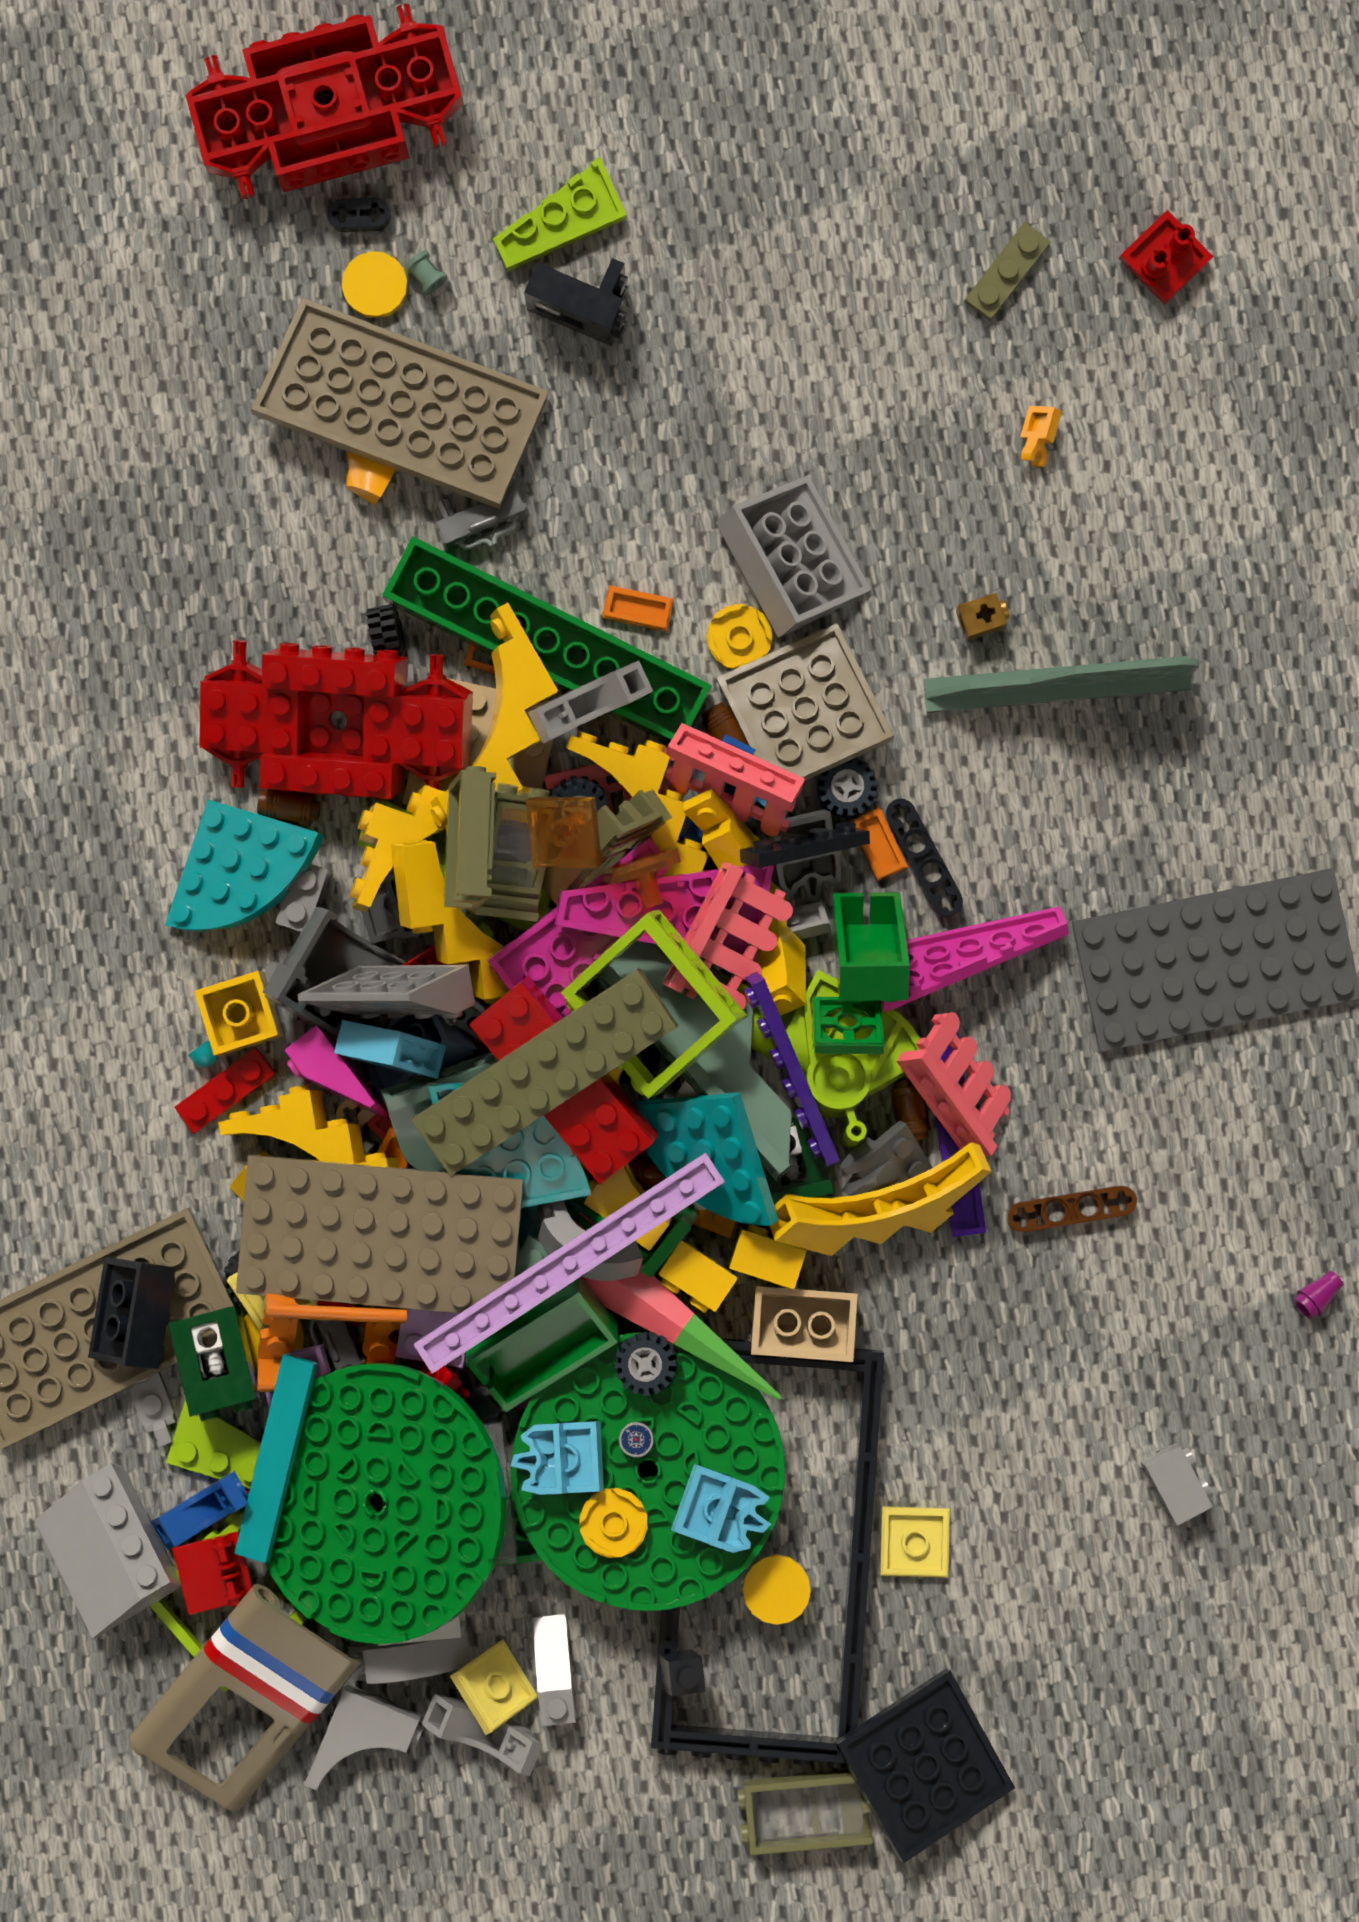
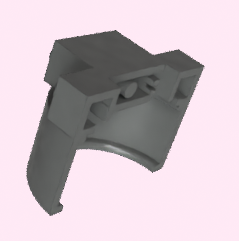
[263,907,407,1038]

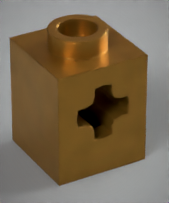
[956,592,1010,641]

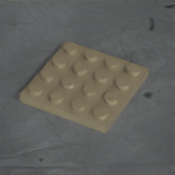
[717,623,894,781]

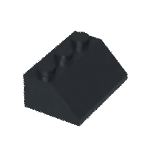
[88,1257,176,1369]

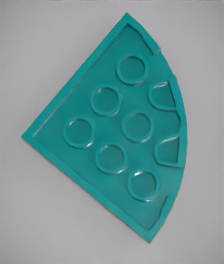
[165,799,324,932]
[429,1083,592,1208]
[632,1092,778,1226]

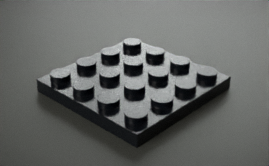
[834,1669,1015,1863]

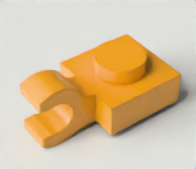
[1020,406,1062,467]

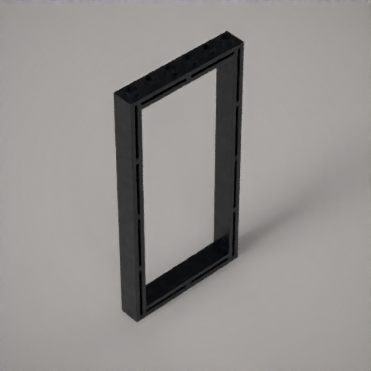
[651,1338,884,1768]

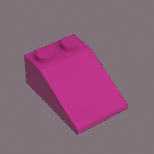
[285,1025,389,1119]

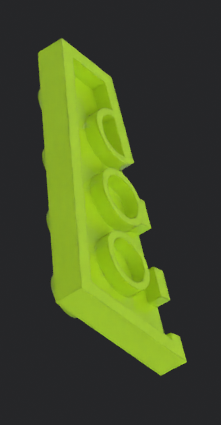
[493,156,627,272]
[166,1399,261,1488]

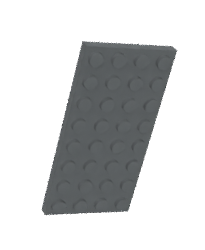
[1071,868,1359,1052]

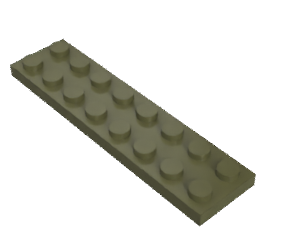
[411,968,678,1176]

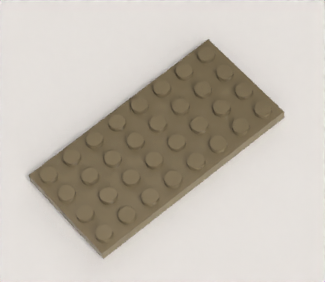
[251,297,549,509]
[236,1155,524,1313]
[0,1208,247,1450]

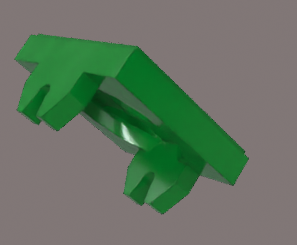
[812,997,884,1054]
[637,1205,699,1277]

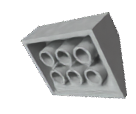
[716,475,871,638]
[297,965,475,1019]
[35,1463,181,1639]

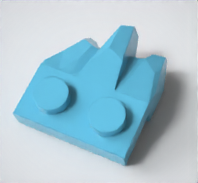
[510,1421,604,1495]
[671,1464,771,1553]

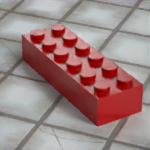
[469,975,659,1185]

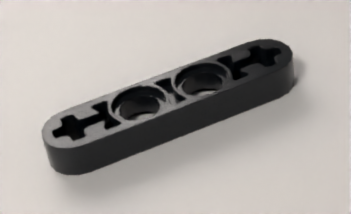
[885,798,963,917]

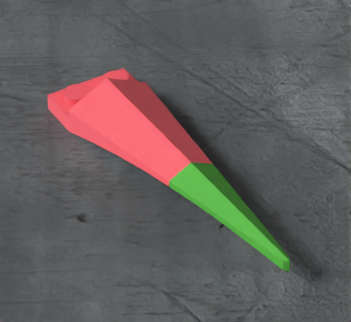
[574,1212,781,1399]

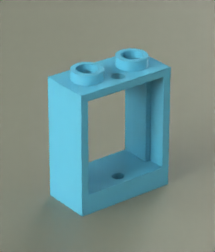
[334,1020,446,1079]

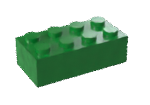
[833,892,910,1003]
[466,1277,618,1412]

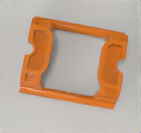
[257,1294,407,1392]

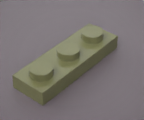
[964,222,1051,321]

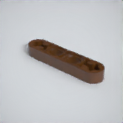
[1006,1186,1137,1232]

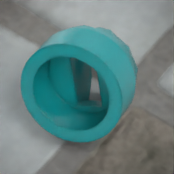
[188,1040,218,1068]

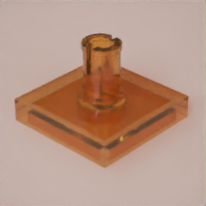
[526,797,602,868]
[601,849,681,909]

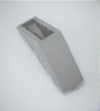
[304,1684,424,1791]

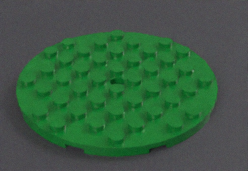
[511,1332,785,1611]
[254,1363,507,1644]

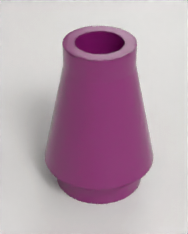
[1293,1271,1344,1319]

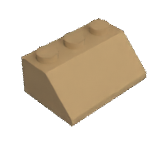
[751,1286,858,1362]

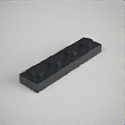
[740,822,870,868]

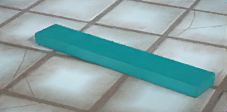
[234,1354,318,1563]

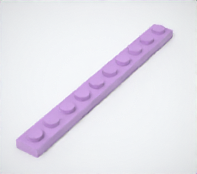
[413,1153,725,1374]

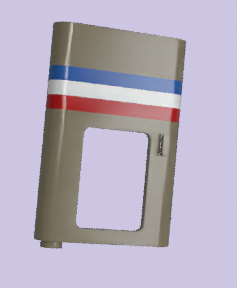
[130,1584,363,1812]

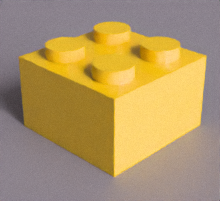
[194,971,284,1056]
[728,1224,807,1290]
[658,1239,738,1313]

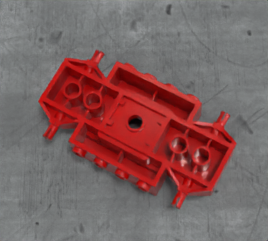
[185,4,464,199]
[199,640,473,800]

